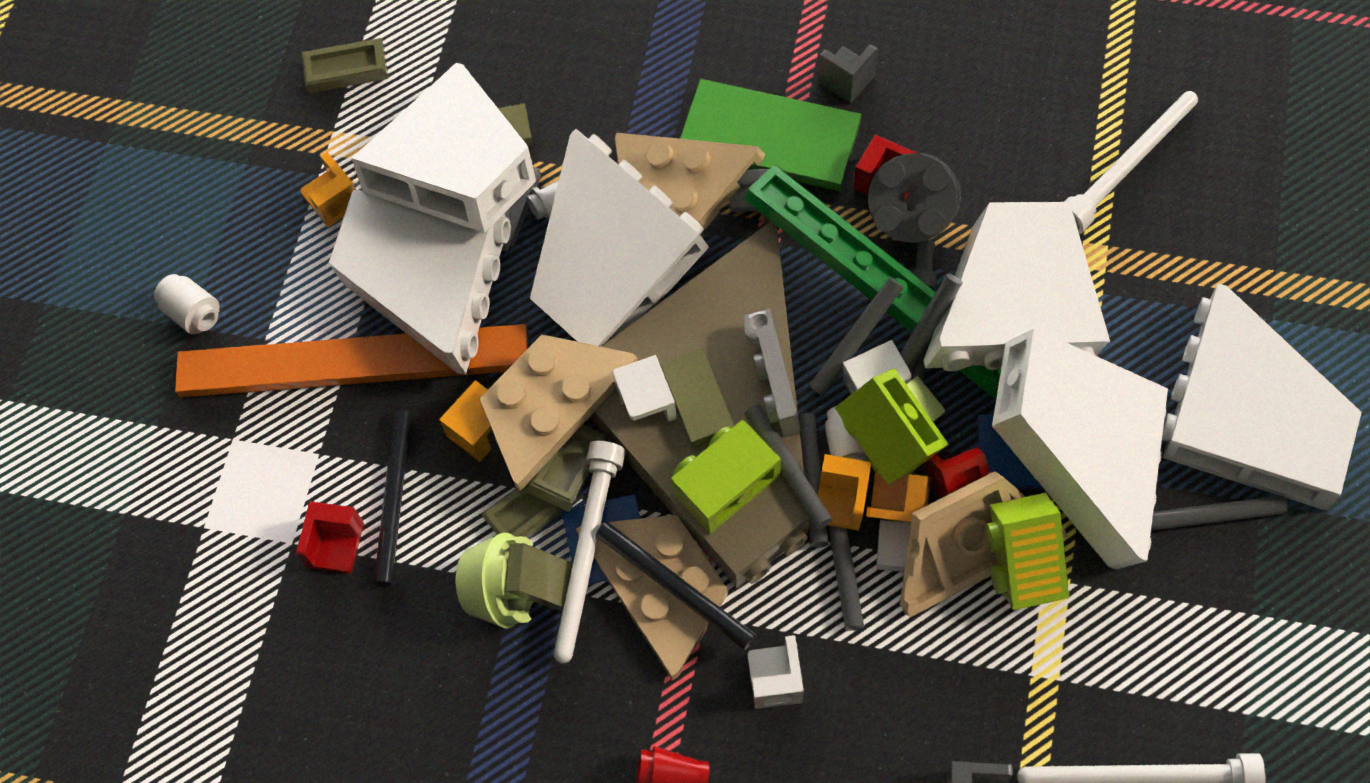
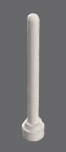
[1064,91,1198,234]
[554,441,626,663]
[1017,754,1265,783]

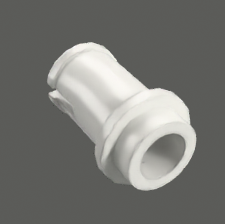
[526,180,559,219]

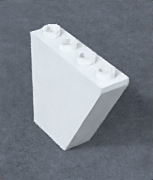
[352,63,536,233]
[530,129,709,347]
[329,190,511,374]
[924,202,1110,371]
[1162,284,1362,511]
[992,328,1168,569]

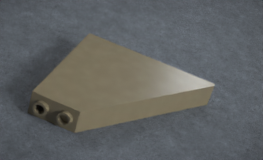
[589,221,809,589]

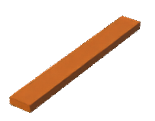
[175,324,529,398]

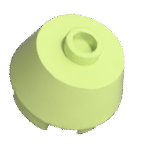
[456,533,535,628]

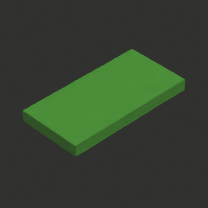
[680,79,861,191]

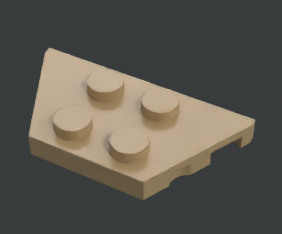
[615,133,765,229]
[480,334,638,491]
[900,471,1067,618]
[576,515,728,681]

